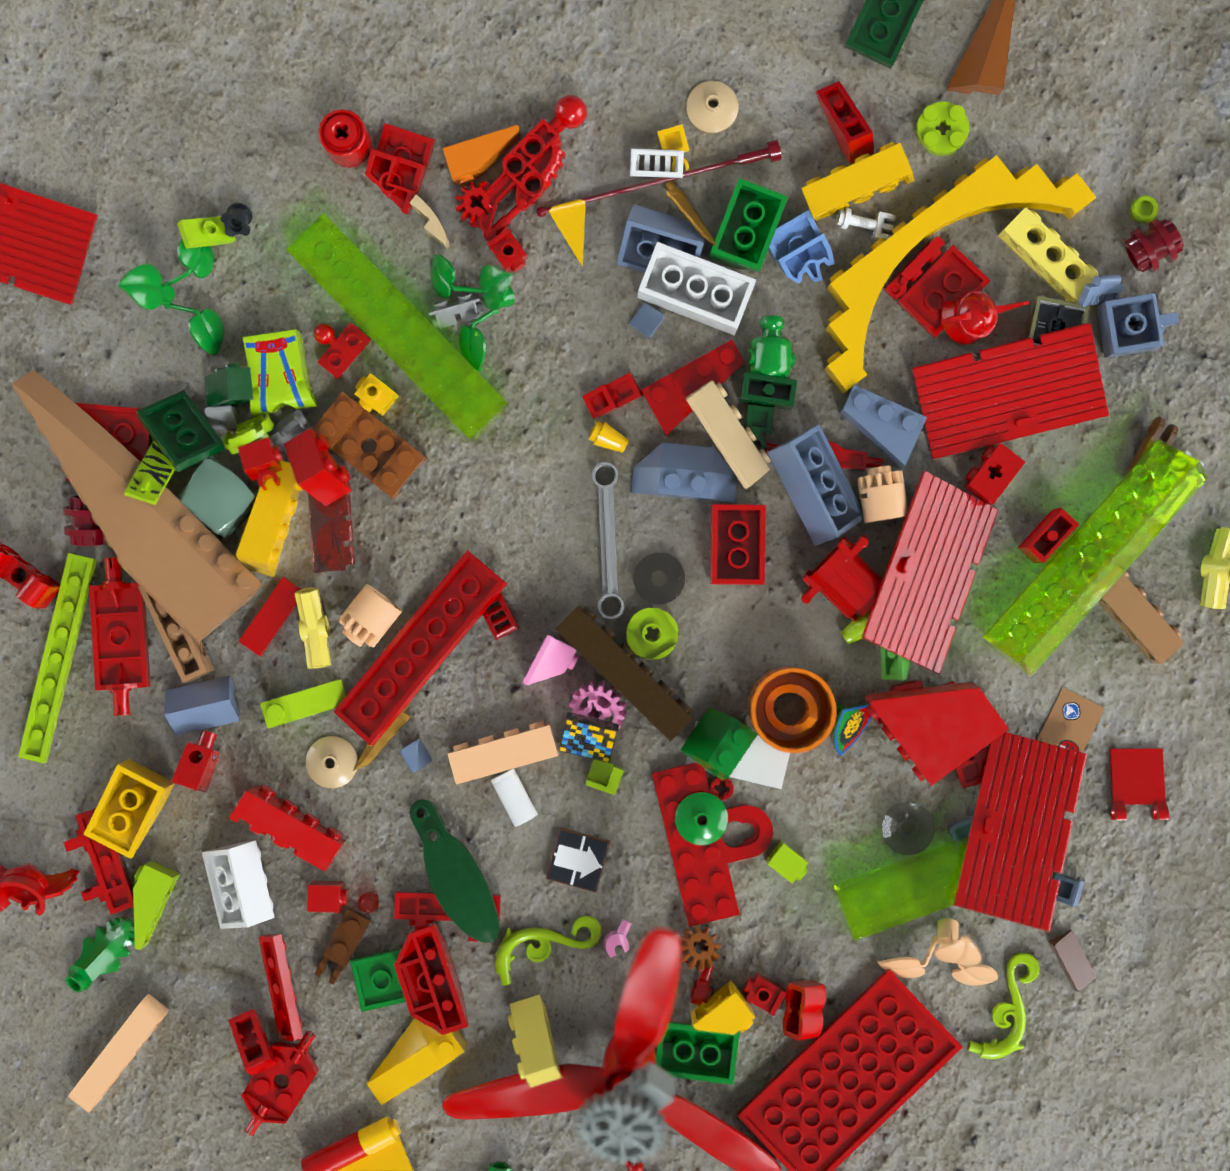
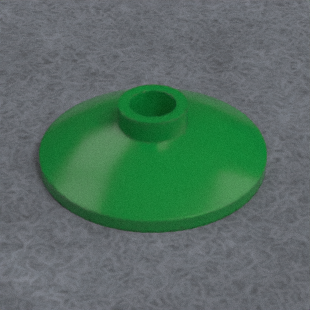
[675,792,728,845]

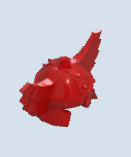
[941,290,1029,345]
[0,863,80,916]

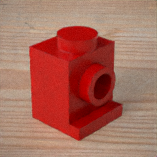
[487,228,528,273]
[743,972,786,1016]

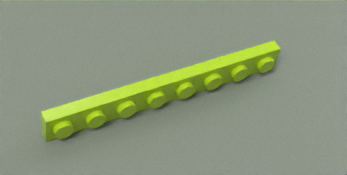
[18,553,97,764]

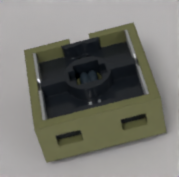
[1024,296,1090,346]

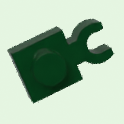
[745,403,774,450]

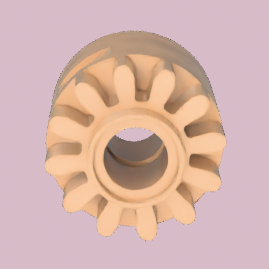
[857,466,908,523]
[338,584,402,648]

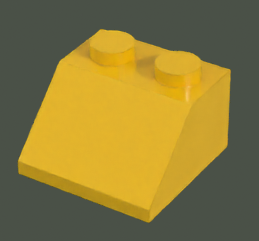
[690,980,755,1034]

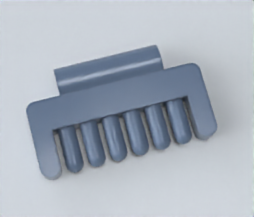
[1078,274,1124,308]

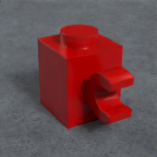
[238,437,284,491]

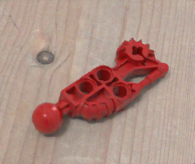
[455,95,587,242]

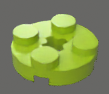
[915,101,969,156]
[221,414,274,454]
[626,608,678,660]

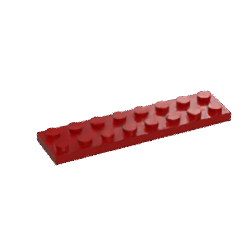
[334,550,508,746]

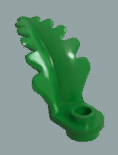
[65,917,135,993]

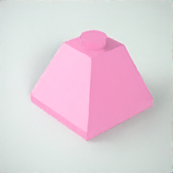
[522,634,579,685]

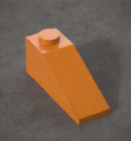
[442,125,521,186]

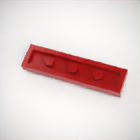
[258,934,303,1041]

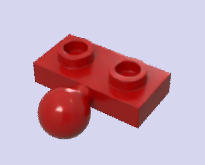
[314,323,372,380]

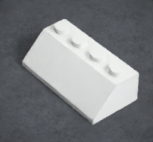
[637,242,756,336]

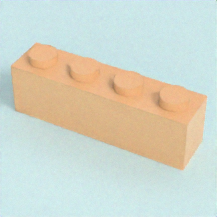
[448,721,559,784]

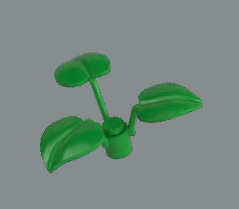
[118,239,224,356]
[431,254,515,371]

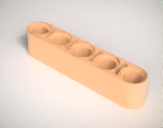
[68,994,170,1113]

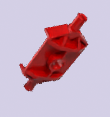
[241,1030,319,1136]

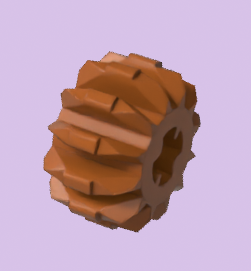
[680,925,721,972]

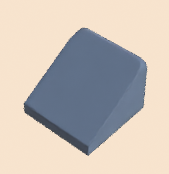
[629,303,665,340]
[1053,872,1085,906]

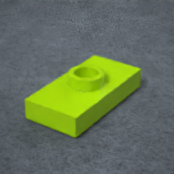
[177,216,236,249]

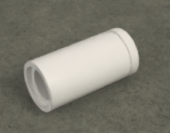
[490,768,538,827]

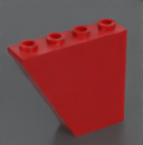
[864,681,1009,786]

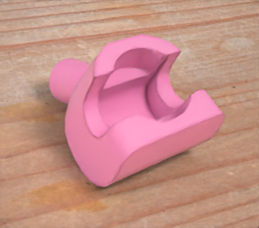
[603,919,632,958]

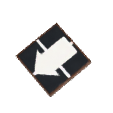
[546,827,610,893]

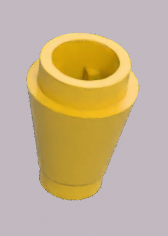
[588,421,629,453]

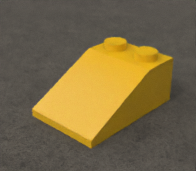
[84,759,175,859]

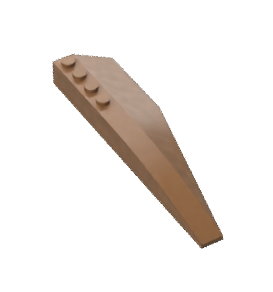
[12,370,262,643]

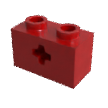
[963,443,1026,505]
[228,1009,276,1076]

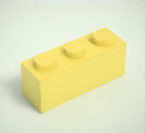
[508,994,562,1087]

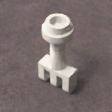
[836,208,895,240]

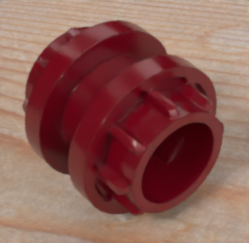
[1124,219,1184,273]
[63,495,106,546]

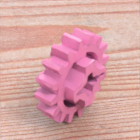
[569,681,627,738]

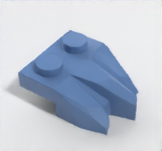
[768,210,835,284]

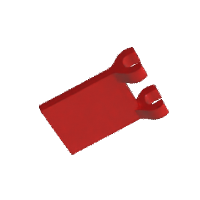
[1109,748,1169,820]

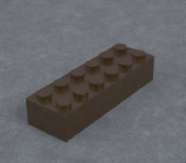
[555,606,693,742]

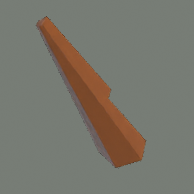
[946,0,1015,95]

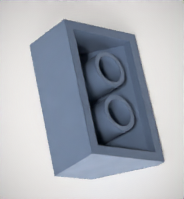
[617,204,709,273]

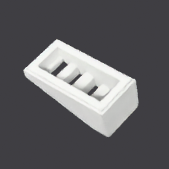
[630,148,684,178]

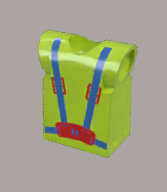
[243,329,318,416]

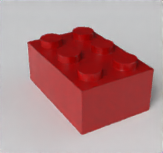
[710,504,766,585]

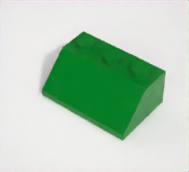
[709,178,788,272]
[655,1022,740,1085]

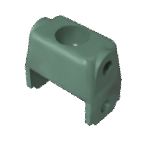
[178,455,258,539]

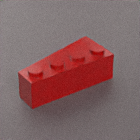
[229,785,346,872]

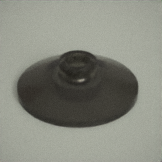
[881,802,934,855]

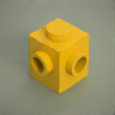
[354,373,399,416]

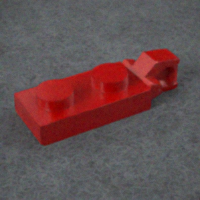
[883,236,945,300]

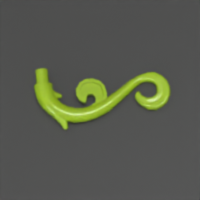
[494,915,602,986]
[967,952,1040,1059]

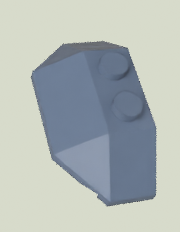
[631,443,737,503]

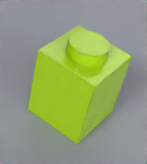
[765,840,809,884]

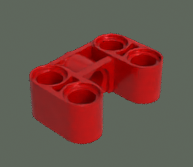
[0,543,60,609]

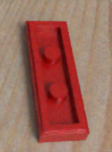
[238,577,302,656]

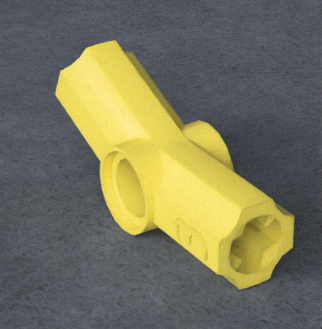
[1200,527,1230,609]
[295,587,331,669]

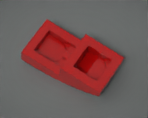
[582,372,643,420]

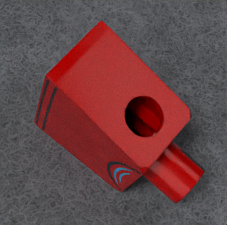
[171,730,220,793]

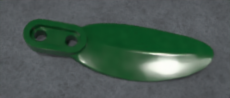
[409,799,500,943]

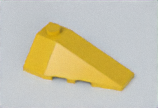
[367,1018,467,1105]

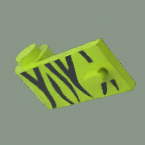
[124,441,188,505]

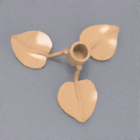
[877,918,998,986]

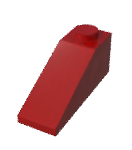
[816,81,874,164]

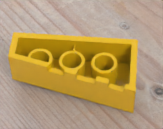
[801,142,915,221]
[236,461,303,577]

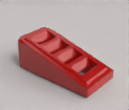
[482,593,520,640]

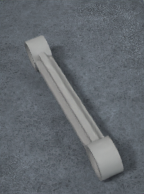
[592,462,624,619]

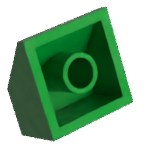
[680,707,758,781]

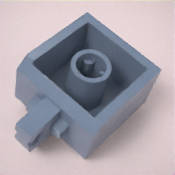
[1096,294,1179,359]

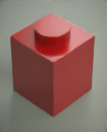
[307,880,348,913]

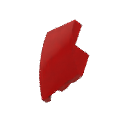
[365,123,436,215]

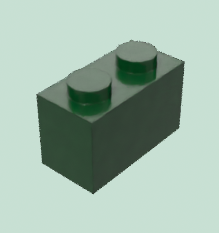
[204,363,253,407]
[739,372,798,410]

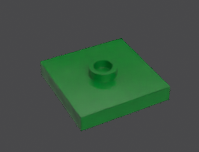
[350,947,406,1012]

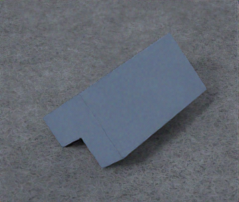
[164,676,240,736]

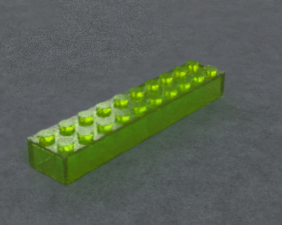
[286,213,509,442]
[982,439,1209,677]

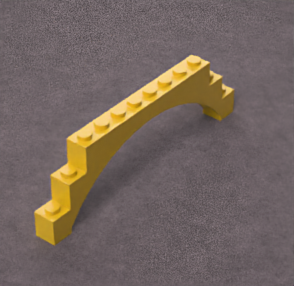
[824,155,1097,394]

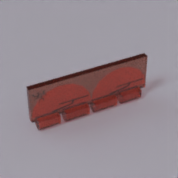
[308,493,355,573]

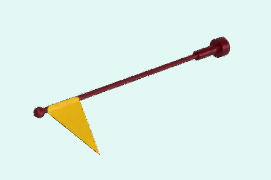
[536,139,782,267]

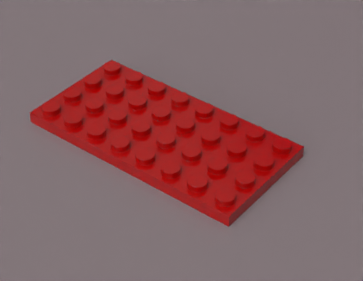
[737,969,963,1171]

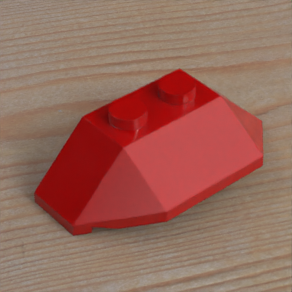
[394,924,469,1035]

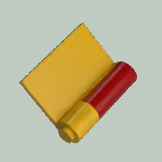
[301,1116,414,1171]

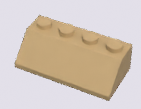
[685,380,771,489]

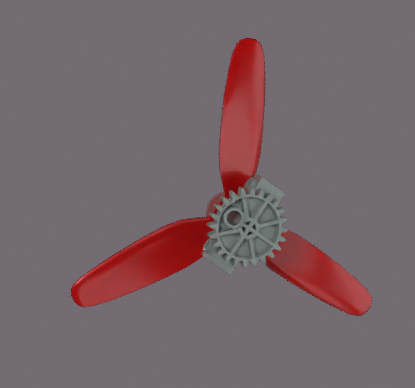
[442,928,782,1171]

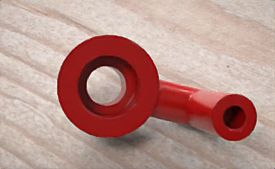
[685,960,714,1006]

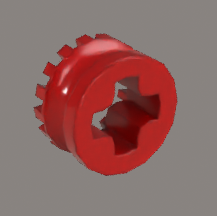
[710,777,734,800]

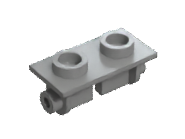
[429,292,484,329]
[267,409,313,453]

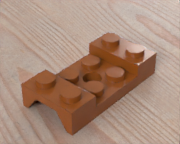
[312,391,427,499]

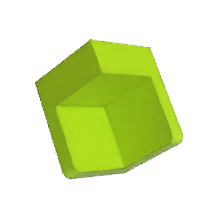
[585,758,624,795]

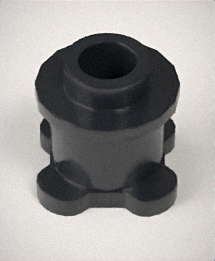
[221,203,253,237]

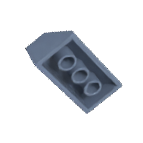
[767,424,863,546]

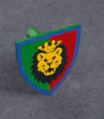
[833,700,872,756]

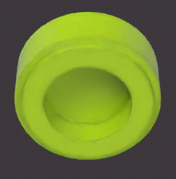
[1129,195,1158,224]

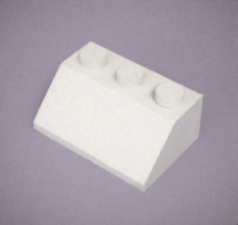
[202,840,275,929]

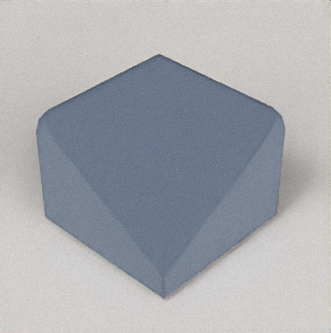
[400,738,432,773]

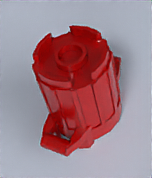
[801,535,883,622]

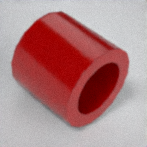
[318,109,372,168]

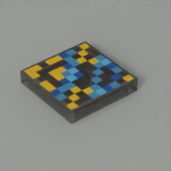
[559,712,619,763]

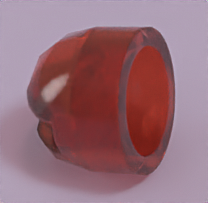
[358,891,379,913]

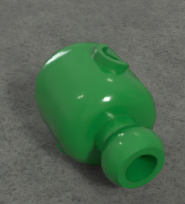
[748,315,795,379]

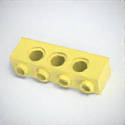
[998,207,1098,304]

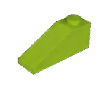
[260,679,347,729]
[133,861,181,950]

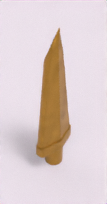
[665,181,717,246]
[353,700,412,771]

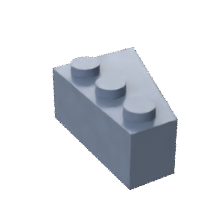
[839,385,927,468]

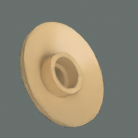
[686,81,738,133]
[306,736,358,788]

